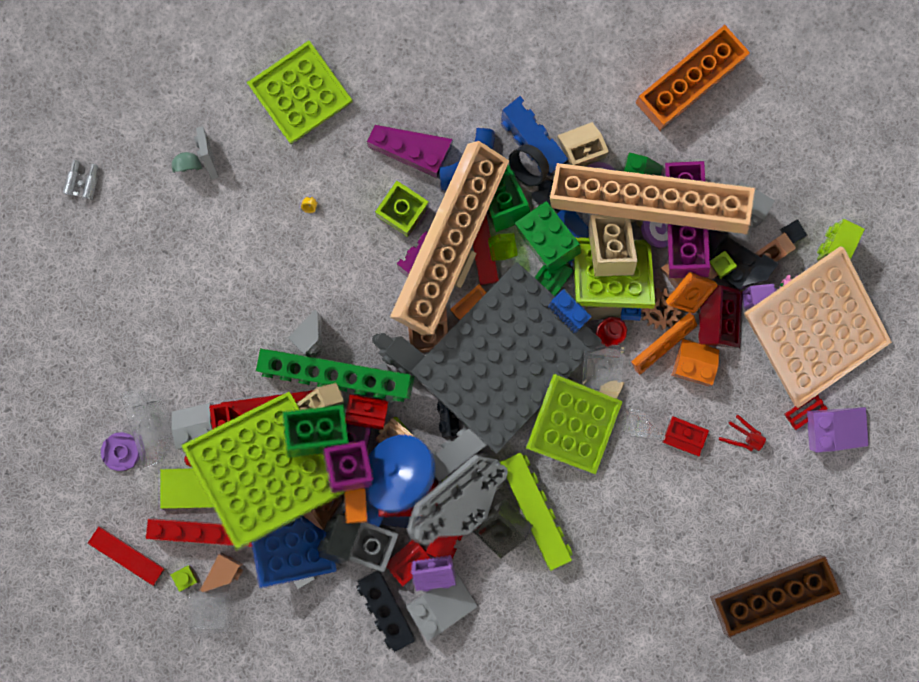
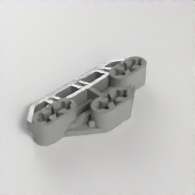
[407,455,508,545]

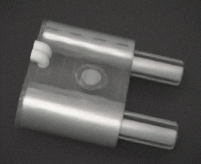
[62,160,98,201]

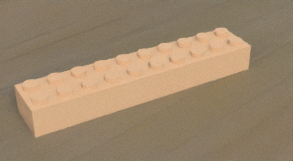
[390,141,509,335]
[550,163,755,234]

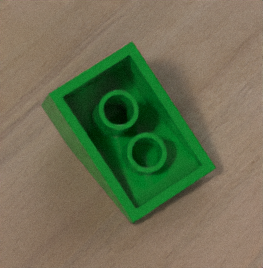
[487,165,530,232]

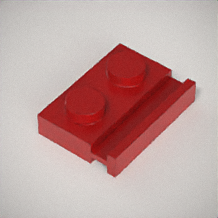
[345,395,389,430]
[662,416,709,457]
[386,540,432,586]

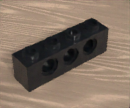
[356,570,416,653]

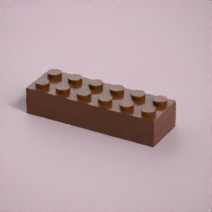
[710,555,841,637]

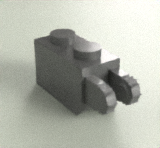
[372,333,425,375]

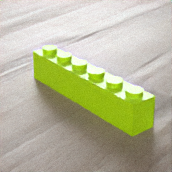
[500,452,573,571]

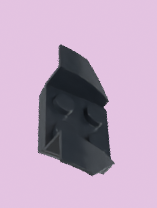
[708,229,779,291]

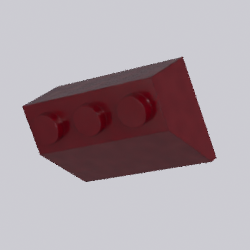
[698,285,742,348]

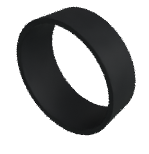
[509,144,549,186]

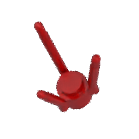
[719,415,766,451]

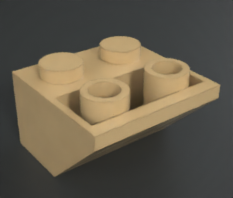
[557,122,609,166]

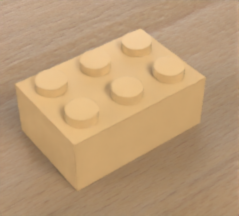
[588,215,637,276]

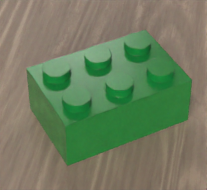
[515,201,582,274]
[282,405,348,458]

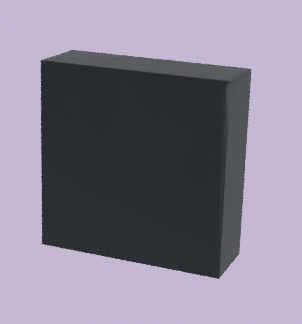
[780,219,808,244]

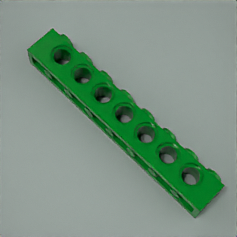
[256,348,414,402]

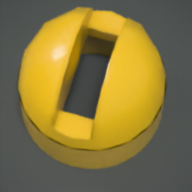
[301,197,317,213]

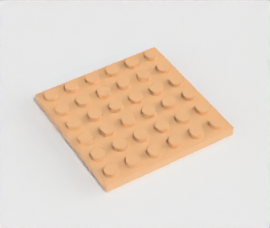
[744,247,892,408]

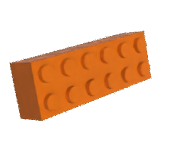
[635,25,750,131]

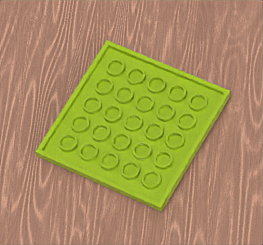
[181,392,346,550]

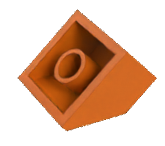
[671,339,719,387]

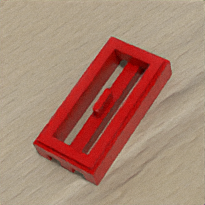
[784,395,828,430]

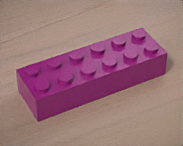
[665,161,710,278]

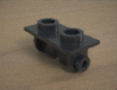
[437,400,460,437]

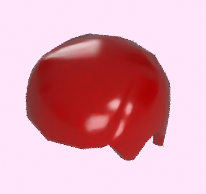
[596,317,628,347]

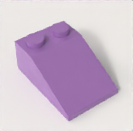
[807,407,868,452]

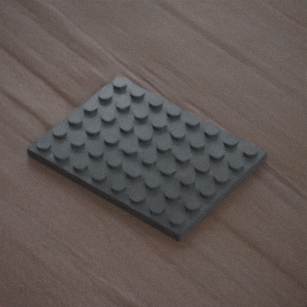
[410,262,602,454]

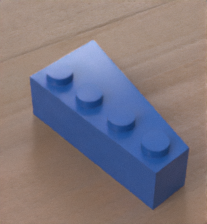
[501,96,568,178]

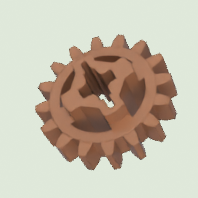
[641,288,682,330]

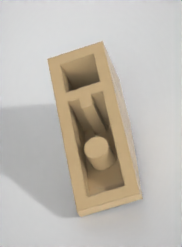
[297,383,344,410]

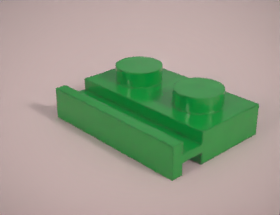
[534,264,574,296]

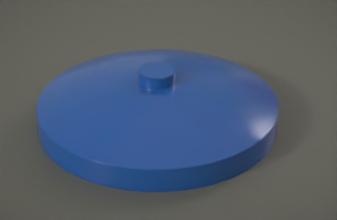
[365,435,435,513]

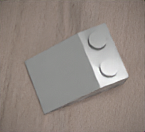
[406,573,478,641]

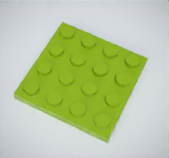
[247,40,353,145]
[574,237,655,309]
[526,374,623,475]

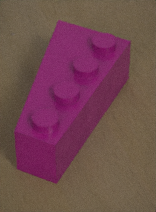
[367,125,453,178]

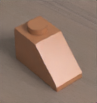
[755,233,796,262]
[200,553,243,592]

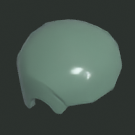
[171,152,202,173]

